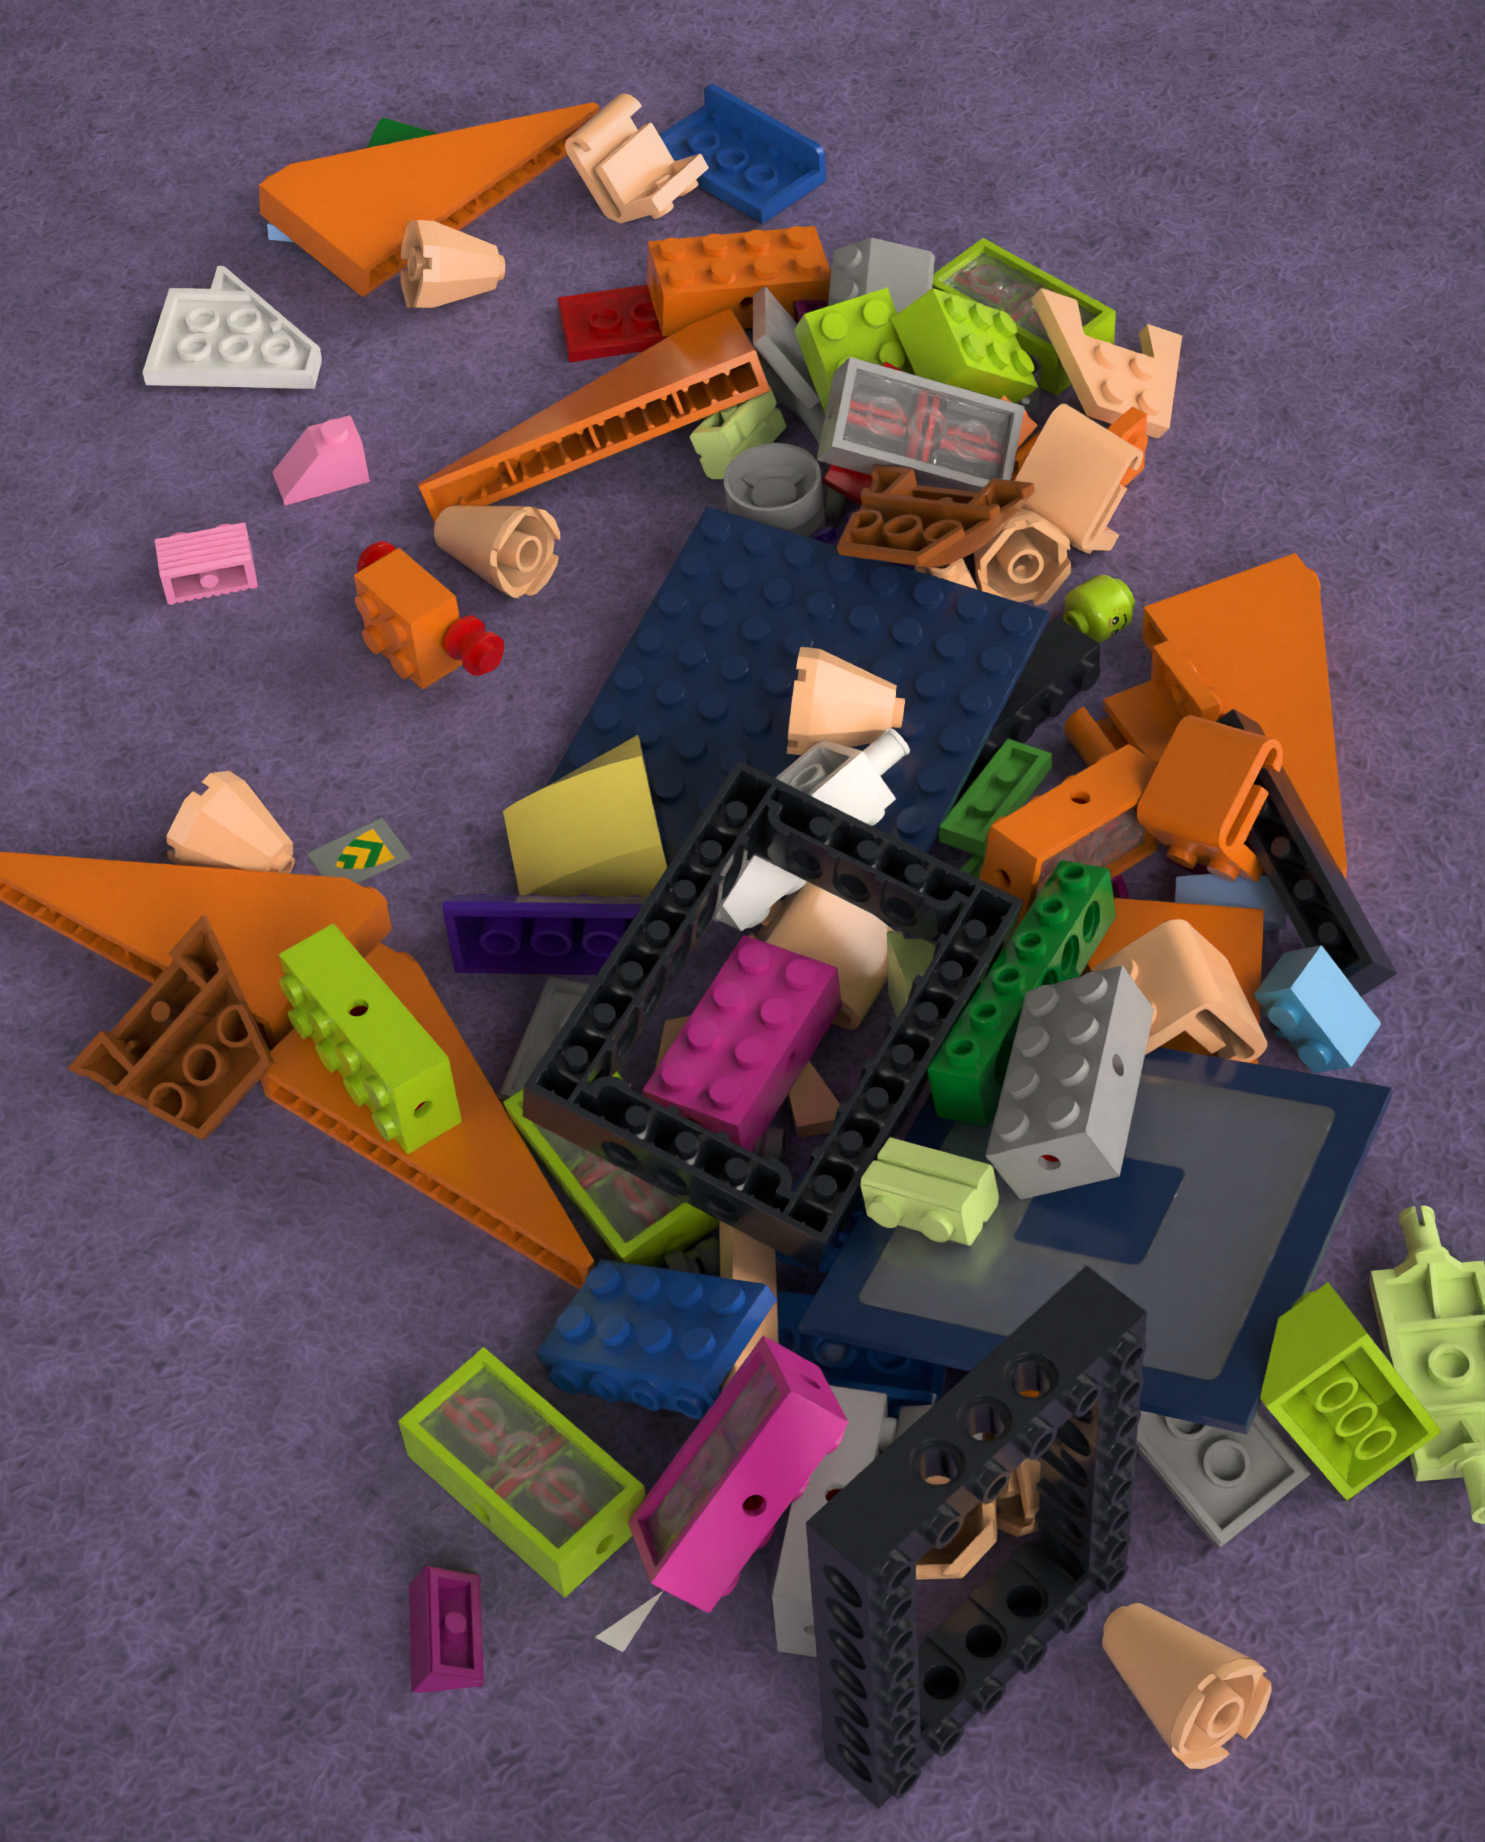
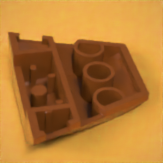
[837,464,1035,568]
[67,915,274,1140]

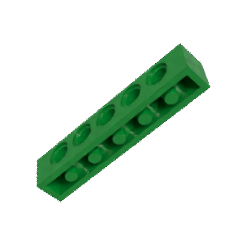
[927,860,1116,1128]

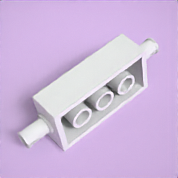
[714,728,910,931]

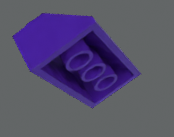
[442,894,648,975]

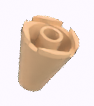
[434,505,560,598]
[1102,1603,1272,1769]

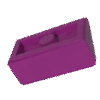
[409,1566,484,1693]

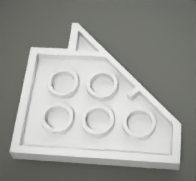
[143,266,322,389]

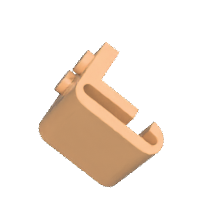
[565,93,709,223]
[1014,404,1143,554]
[748,882,894,1030]
[1092,919,1267,1063]

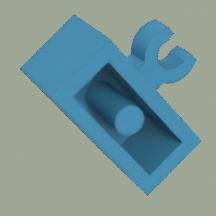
[1253,945,1381,1073]

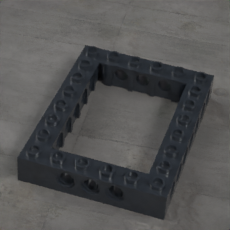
[522,760,1023,1272]
[806,1265,1147,1809]

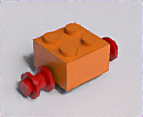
[353,541,504,690]

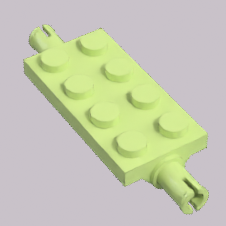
[1369,1206,1485,1524]

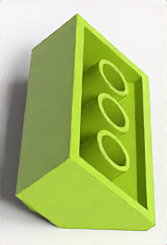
[1260,1282,1442,1501]

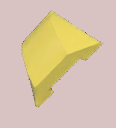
[503,735,667,897]

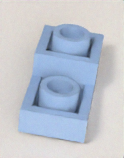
[1175,874,1286,931]

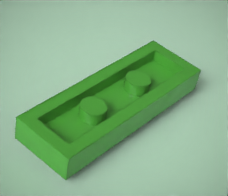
[939,739,1052,857]

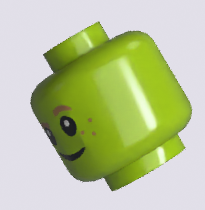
[1063,574,1135,643]

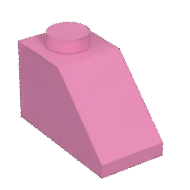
[272,415,370,506]

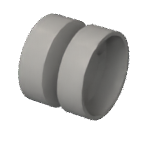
[724,443,826,537]

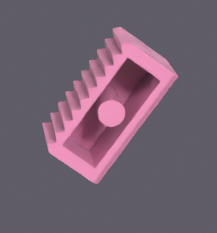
[155,522,258,605]

